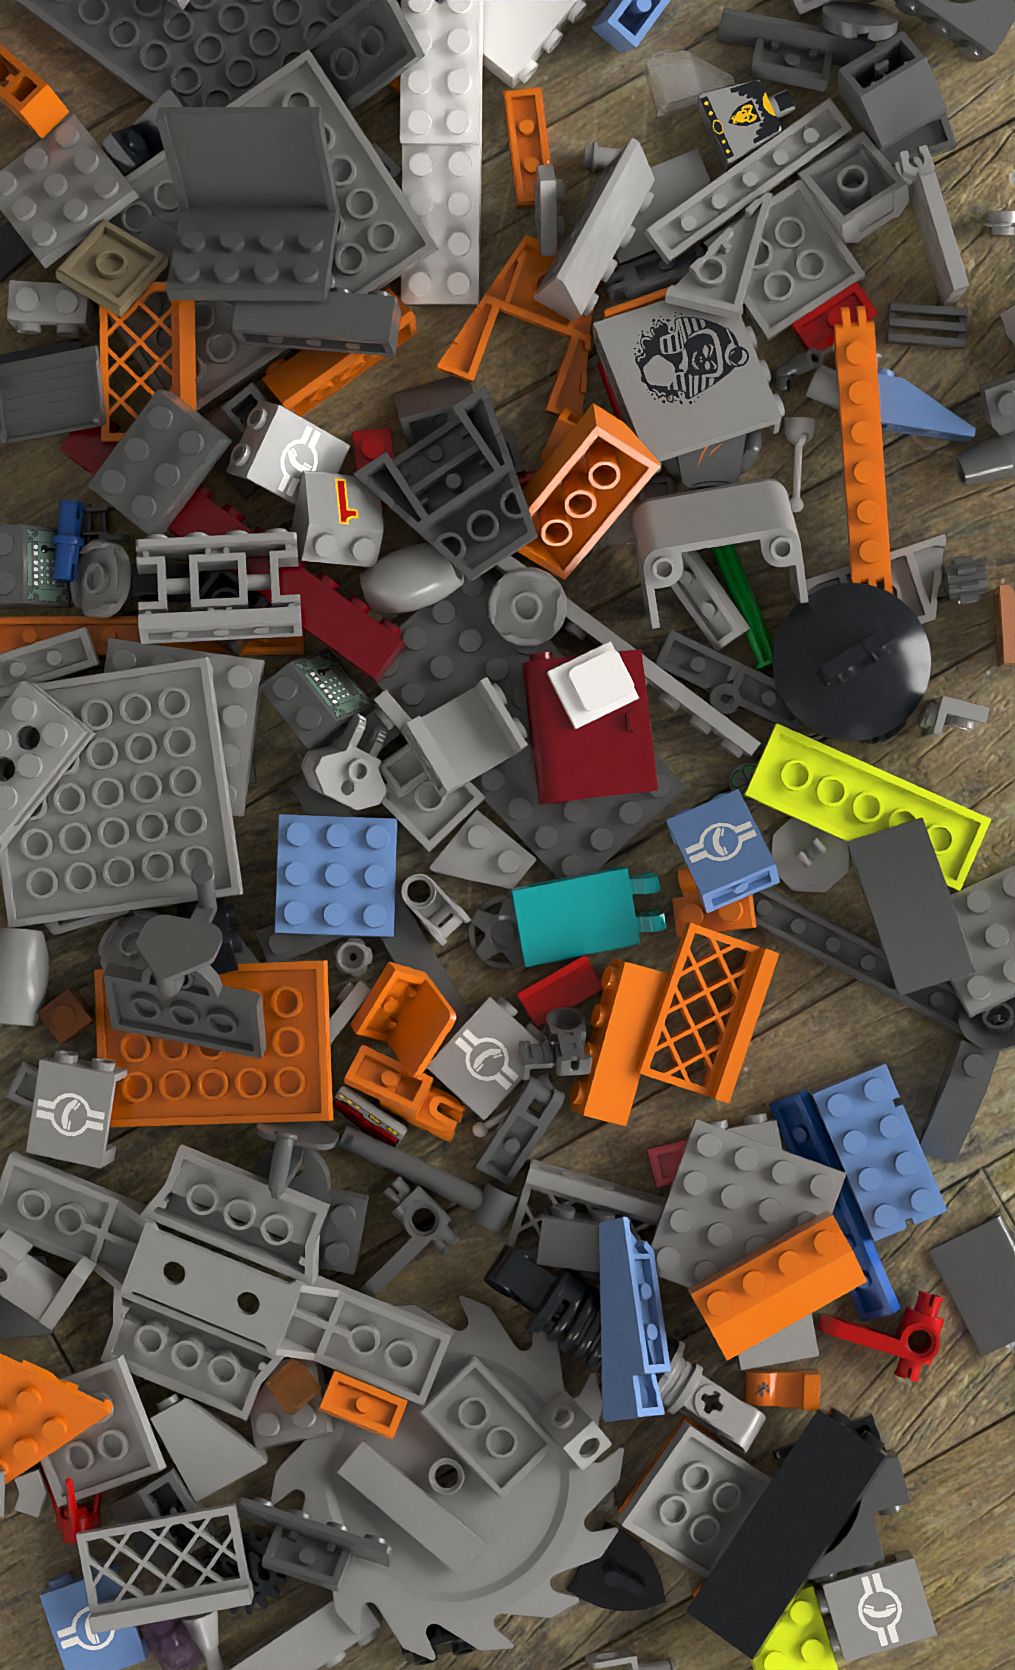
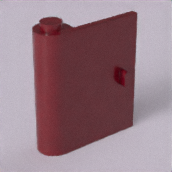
[522,649,659,805]

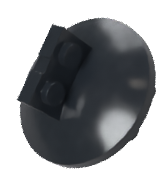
[772,583,931,741]

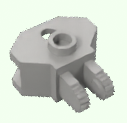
[301,714,387,810]

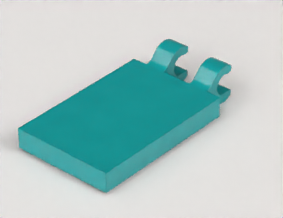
[510,865,667,967]

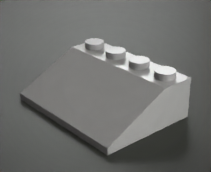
[533,137,655,322]

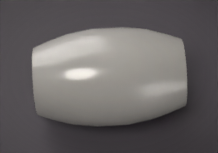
[360,542,464,614]
[0,928,50,1026]

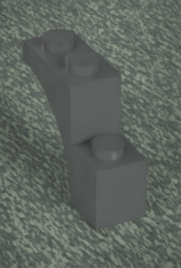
[808,1449,911,1583]

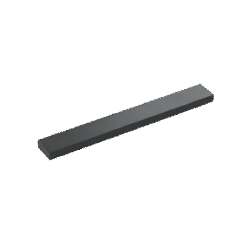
[291,779,472,1046]
[753,888,1006,1053]

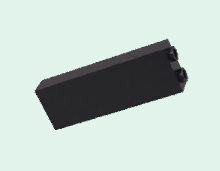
[686,1407,890,1660]

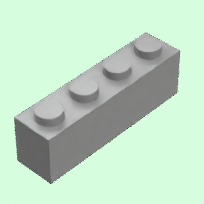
[223,1593,382,1670]

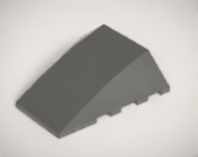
[354,385,538,581]

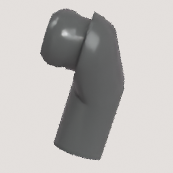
[772,348,823,393]

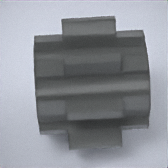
[942,555,988,605]

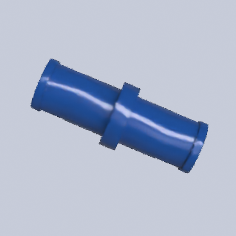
[52,500,85,582]

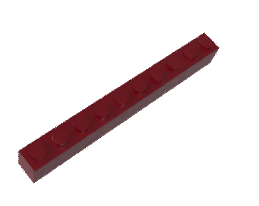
[59,419,406,683]

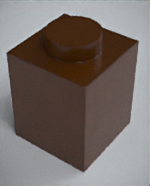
[36,988,96,1044]

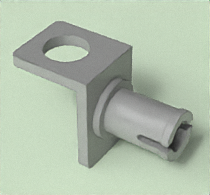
[585,1647,676,1670]

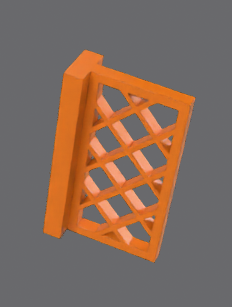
[99,282,197,442]
[636,922,780,1104]

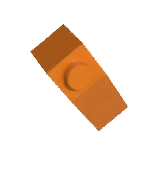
[0,44,70,139]

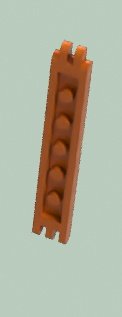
[833,306,893,594]

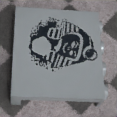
[593,300,785,473]

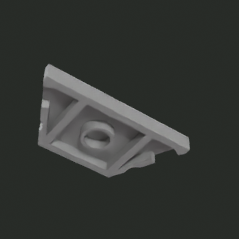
[806,534,946,625]

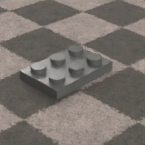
[298,0,425,112]

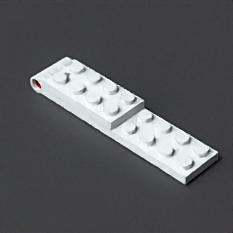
[400,0,483,305]

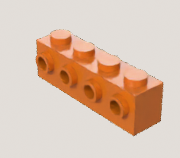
[570,958,668,1126]

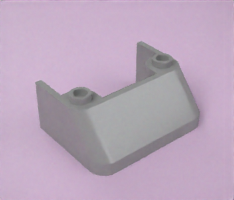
[631,478,809,629]

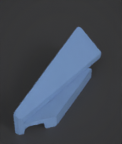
[599,1217,671,1422]

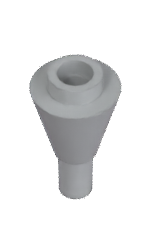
[180,1611,224,1670]

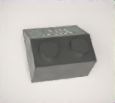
[0,524,70,609]
[259,648,376,750]

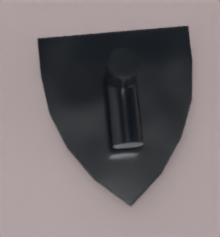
[567,1521,666,1611]

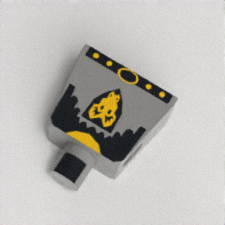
[696,80,795,172]

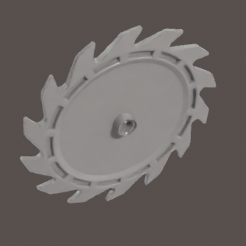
[271,1295,624,1660]

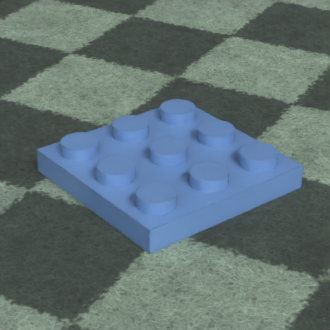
[274,814,397,938]

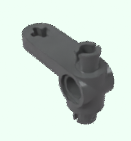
[357,1176,461,1298]

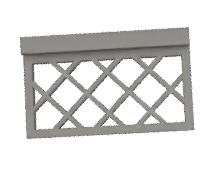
[506,1159,666,1285]
[76,1503,254,1634]

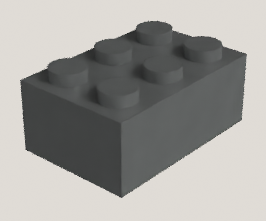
[88,389,232,535]

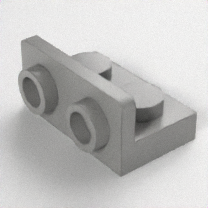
[919,696,990,738]

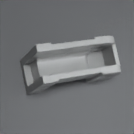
[0,1229,97,1330]

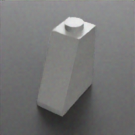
[150,1392,269,1502]

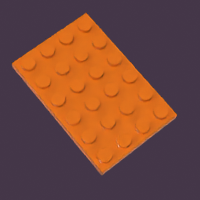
[94,960,333,1127]

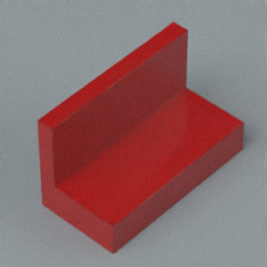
[517,954,603,1028]

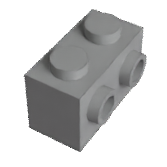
[7,280,94,337]

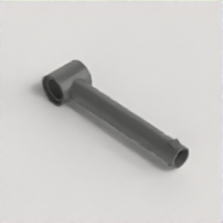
[338,1125,518,1233]

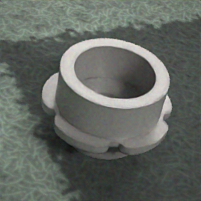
[984,211,1015,235]
[334,938,373,976]

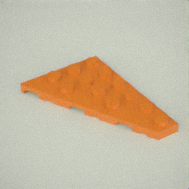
[0,1353,114,1485]

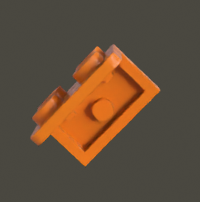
[350,961,456,1077]

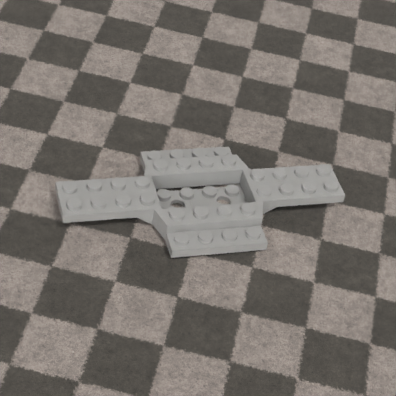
[0,1145,453,1421]

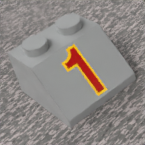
[291,470,384,567]

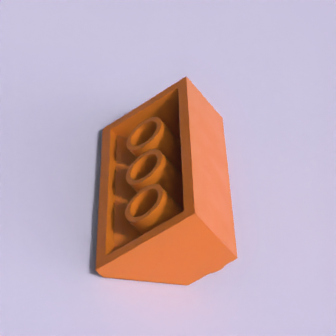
[262,288,418,417]
[517,403,660,580]
[687,1210,867,1360]

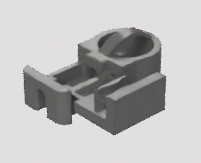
[518,1007,592,1080]

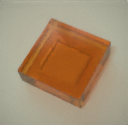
[265,1358,322,1415]

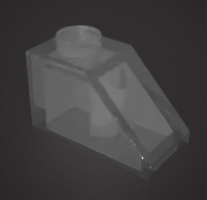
[644,49,734,117]

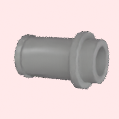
[583,142,620,174]

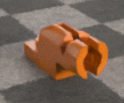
[344,1045,467,1142]

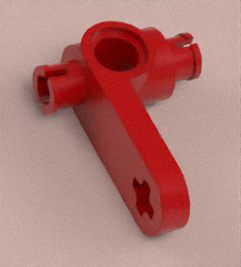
[817,1290,945,1382]

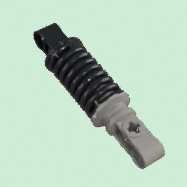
[483,1245,766,1453]

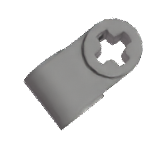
[401,873,472,946]

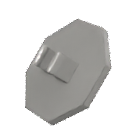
[771,817,849,893]

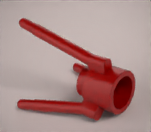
[41,1464,103,1543]

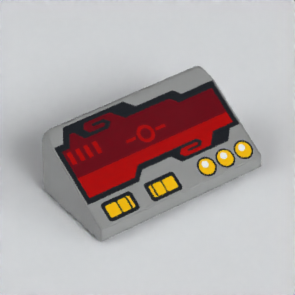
[333,1084,408,1148]

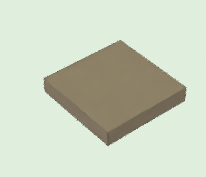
[56,219,168,317]

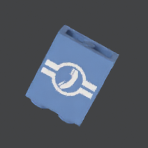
[666,789,780,913]
[39,1559,151,1670]

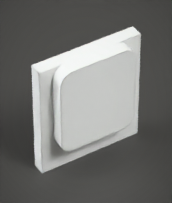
[547,641,639,729]

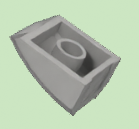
[797,131,910,243]

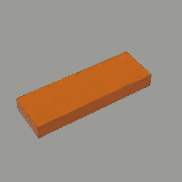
[503,87,551,209]

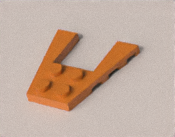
[435,235,596,417]

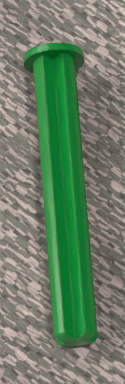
[712,544,774,671]

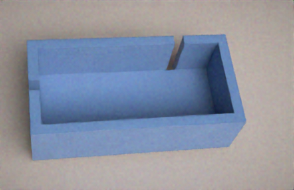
[808,1062,948,1242]

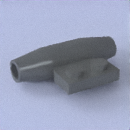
[954,372,1015,486]

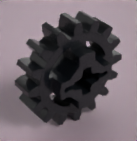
[201,1525,287,1615]

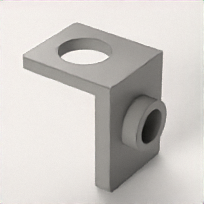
[535,1390,612,1471]

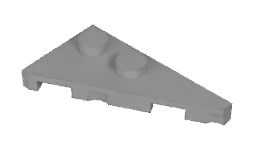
[665,192,772,320]

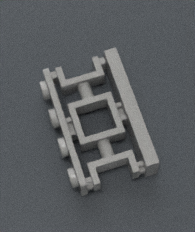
[136,528,302,644]

